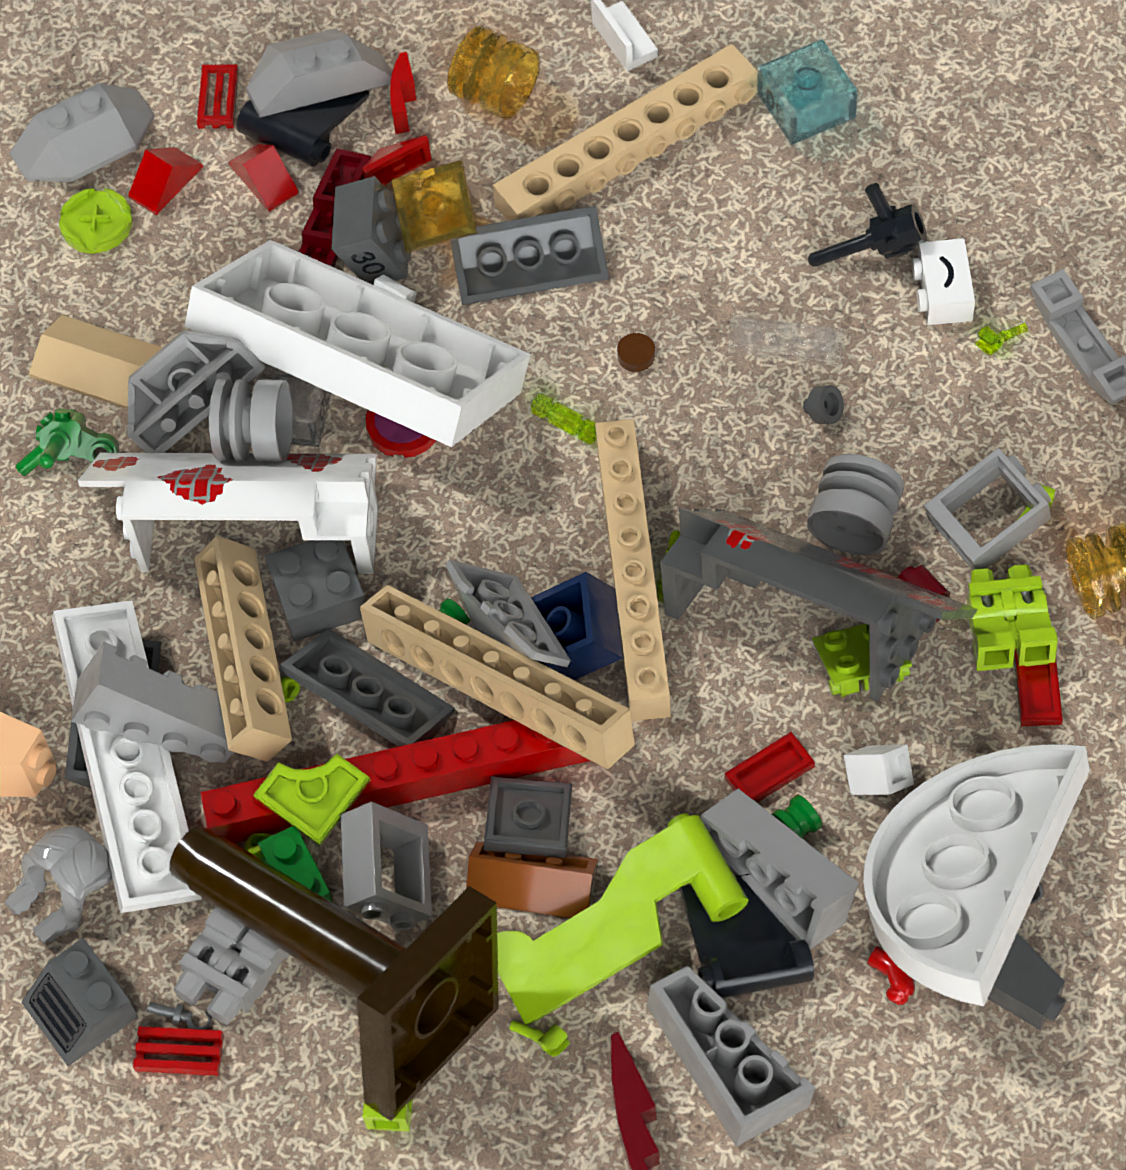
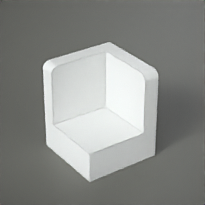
[844,745,914,795]

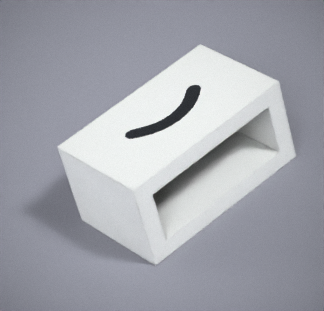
[912,238,975,325]

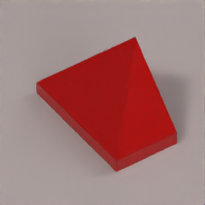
[362,135,432,186]

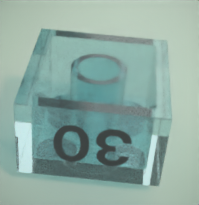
[757,39,858,145]

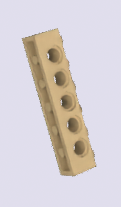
[194,536,292,762]

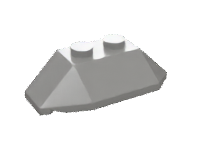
[247,28,392,117]
[10,83,154,182]
[127,330,265,453]

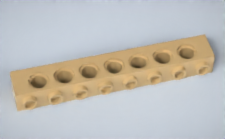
[493,44,758,221]
[595,419,671,721]
[360,585,635,769]

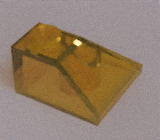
[392,160,478,253]

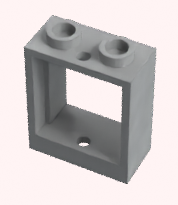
[924,448,1052,570]
[341,802,432,930]

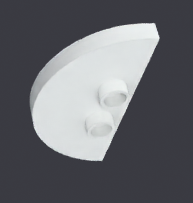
[863,745,1090,1006]

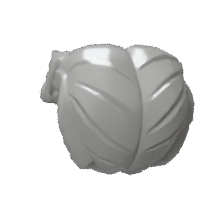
[5,826,112,944]

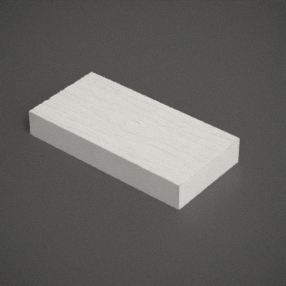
[184,240,531,447]

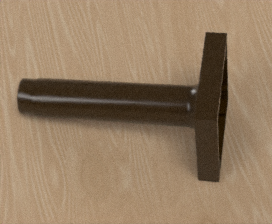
[169,826,499,1121]

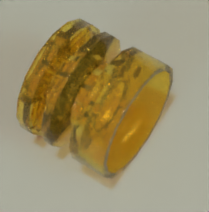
[447,25,540,120]
[1066,522,1126,620]

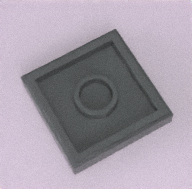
[483,776,572,858]

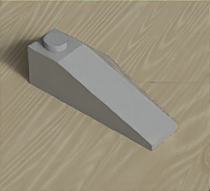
[446,559,571,667]

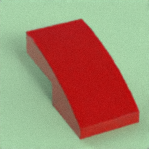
[390,52,417,134]

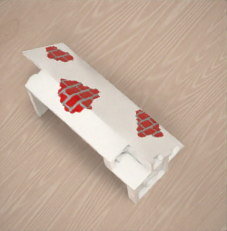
[78,453,378,574]

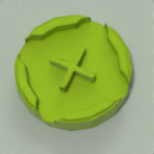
[59,188,133,254]

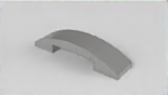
[1030,269,1126,405]

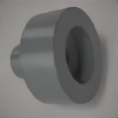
[803,385,844,424]

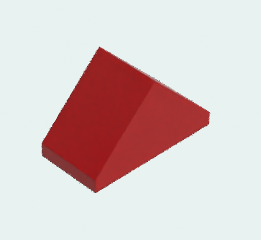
[228,144,299,212]
[128,147,203,215]

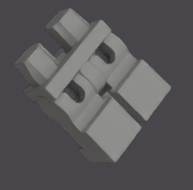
[174,906,290,1025]

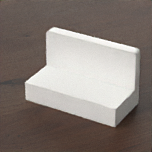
[591,0,658,71]

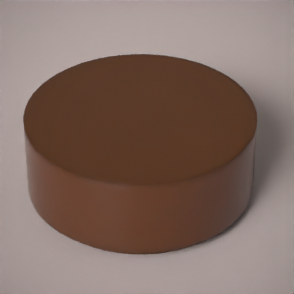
[617,333,655,372]

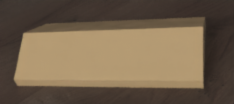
[29,315,163,409]

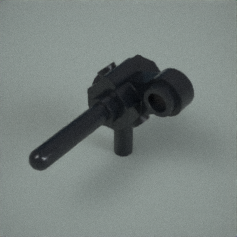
[808,183,927,267]

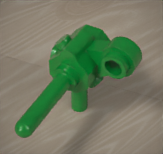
[15,408,119,476]

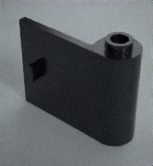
[236,90,370,167]
[680,874,814,998]

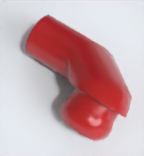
[867,946,915,1005]

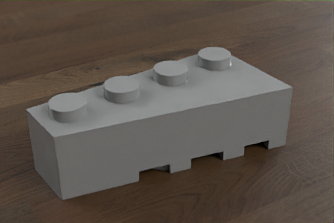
[71,642,234,763]
[701,789,859,950]
[647,966,816,1147]

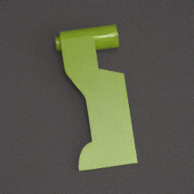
[497,813,748,1026]

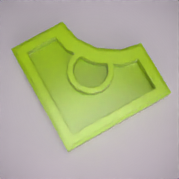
[253,754,371,846]

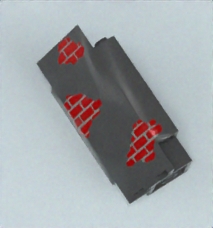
[660,508,978,701]

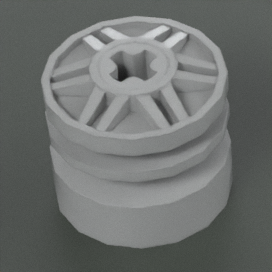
[209,379,293,462]
[807,454,904,556]

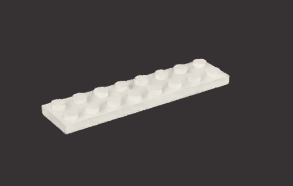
[52,601,202,913]

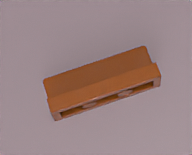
[466,841,598,918]

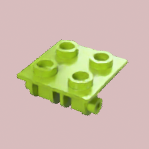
[812,623,912,697]

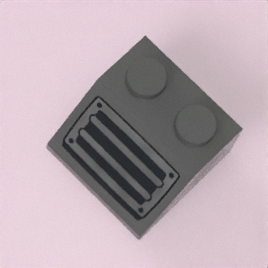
[21,938,138,1066]

